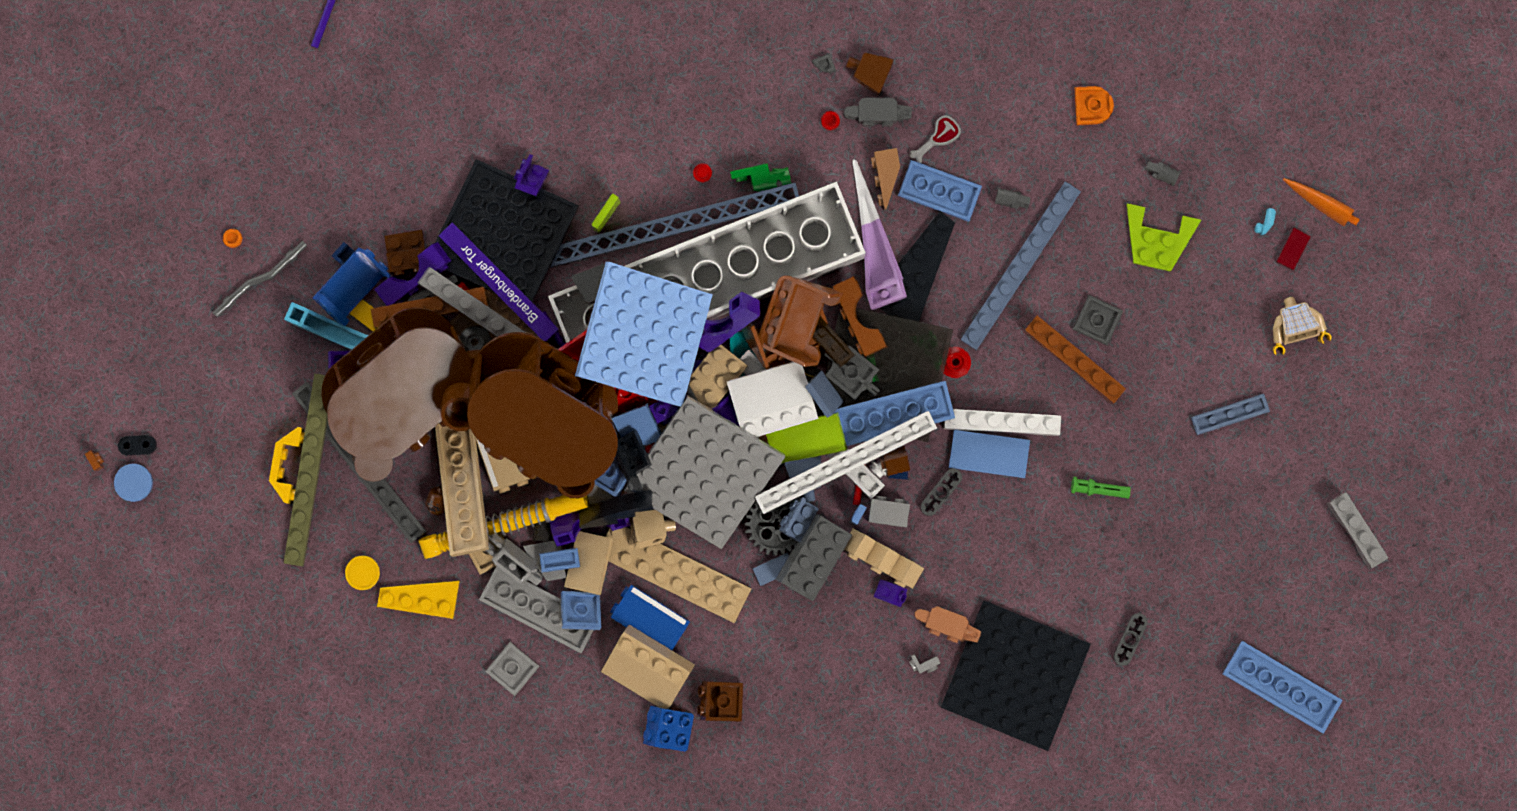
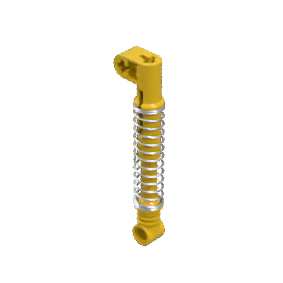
[418,495,589,559]

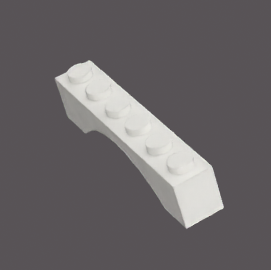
[943,409,1061,436]

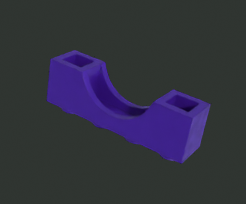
[374,242,451,306]
[699,291,760,352]
[550,510,631,547]

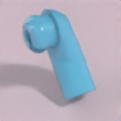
[1254,208,1276,235]

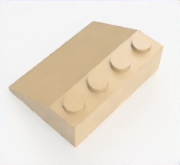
[601,625,695,709]

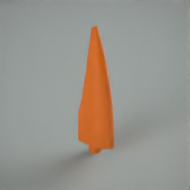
[1283,178,1360,226]

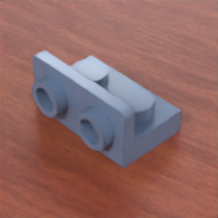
[779,497,818,542]

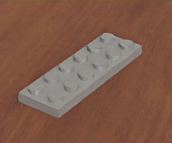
[479,566,594,653]

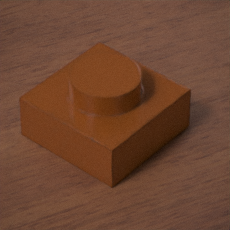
[85,450,104,471]

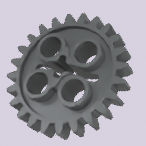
[744,500,797,556]

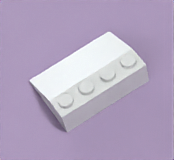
[727,362,818,437]

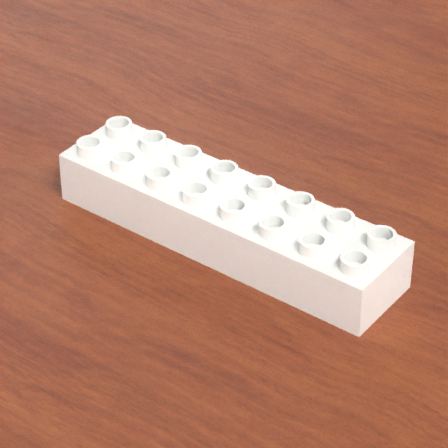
[548,182,866,343]

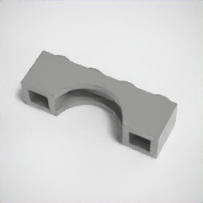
[1327,493,1388,569]

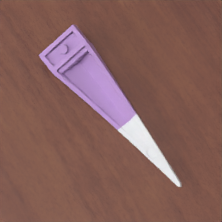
[853,160,907,310]

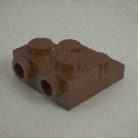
[384,229,425,276]
[697,681,743,722]

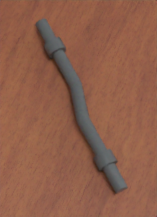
[212,241,307,318]

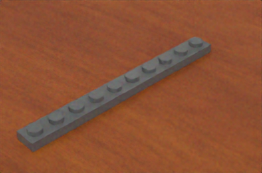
[292,382,427,543]

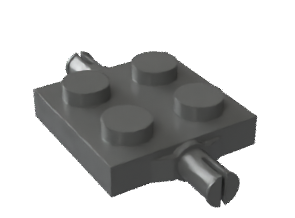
[825,345,880,400]

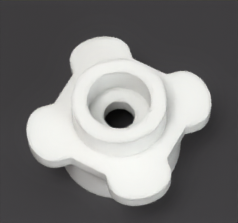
[869,461,887,478]

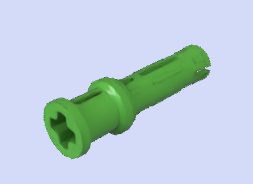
[1071,476,1131,499]

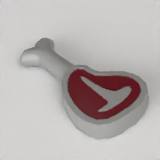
[909,115,961,163]

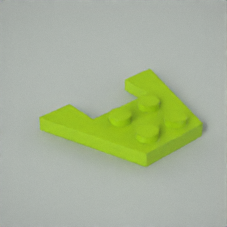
[1126,203,1201,272]

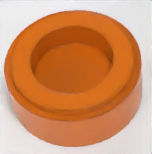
[223,229,243,248]

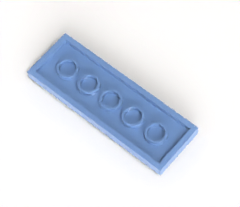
[834,381,955,446]
[1222,641,1343,734]

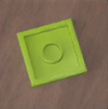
[592,194,620,233]

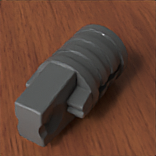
[1145,161,1181,187]
[995,187,1031,209]

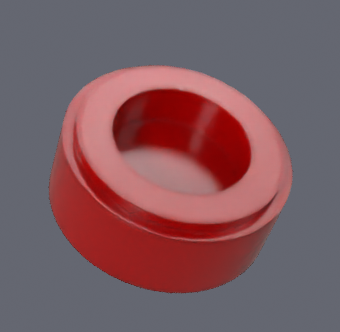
[821,111,840,131]

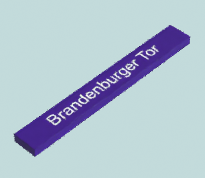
[439,223,559,342]

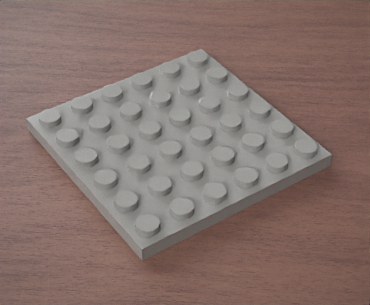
[624,395,785,549]

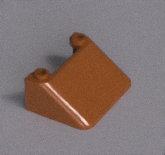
[758,275,843,367]

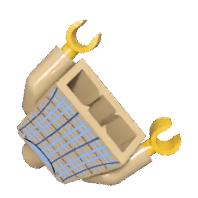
[1273,297,1332,355]

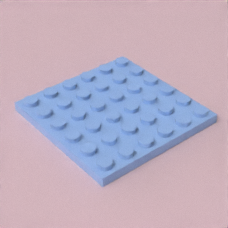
[575,262,713,407]

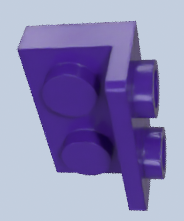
[514,154,549,196]

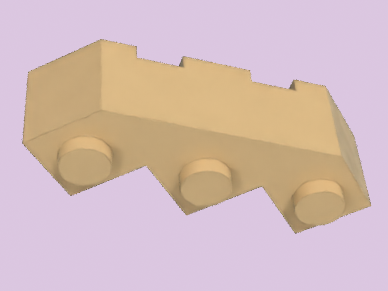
[844,528,924,589]

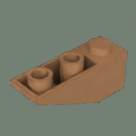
[871,148,900,210]

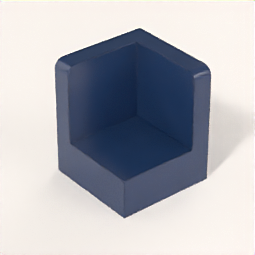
[331,242,355,265]

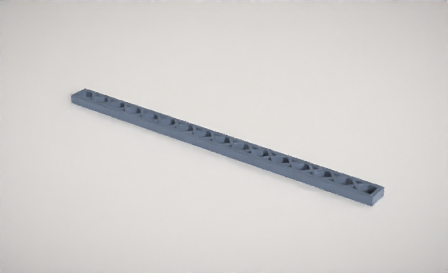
[550,183,799,268]

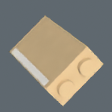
[475,437,530,494]

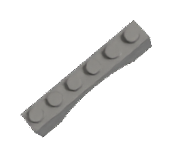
[418,267,526,337]

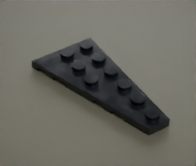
[879,211,955,336]

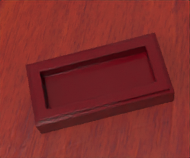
[1276,228,1311,271]

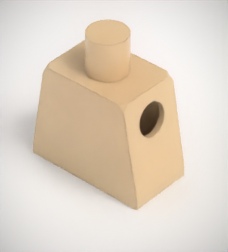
[629,510,676,550]

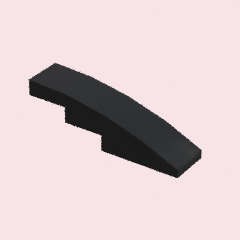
[579,490,654,529]

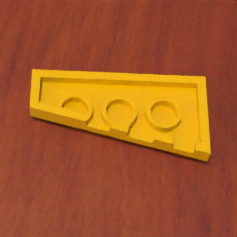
[377,581,460,619]

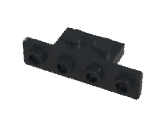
[612,422,652,493]

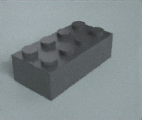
[775,514,852,601]

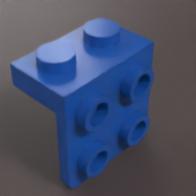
[643,706,694,751]

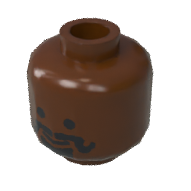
[425,485,445,515]

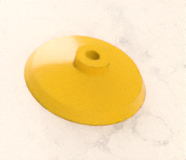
[345,556,380,590]

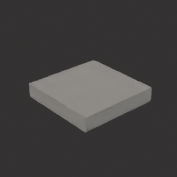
[485,642,540,696]

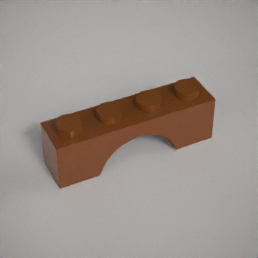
[833,276,888,357]

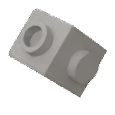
[909,654,940,674]

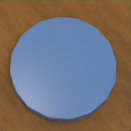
[114,463,153,502]

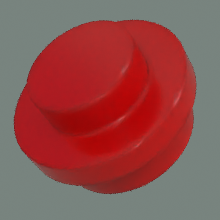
[693,163,712,183]

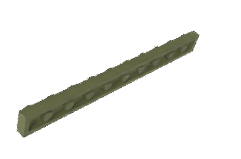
[284,373,328,566]

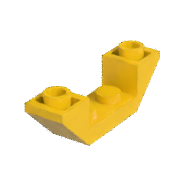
[269,427,305,504]

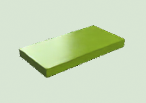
[766,412,847,464]

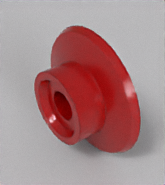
[940,347,971,378]

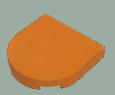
[1074,86,1114,126]

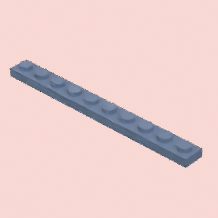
[961,181,1081,350]

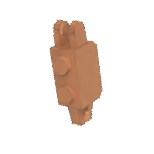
[914,606,981,643]

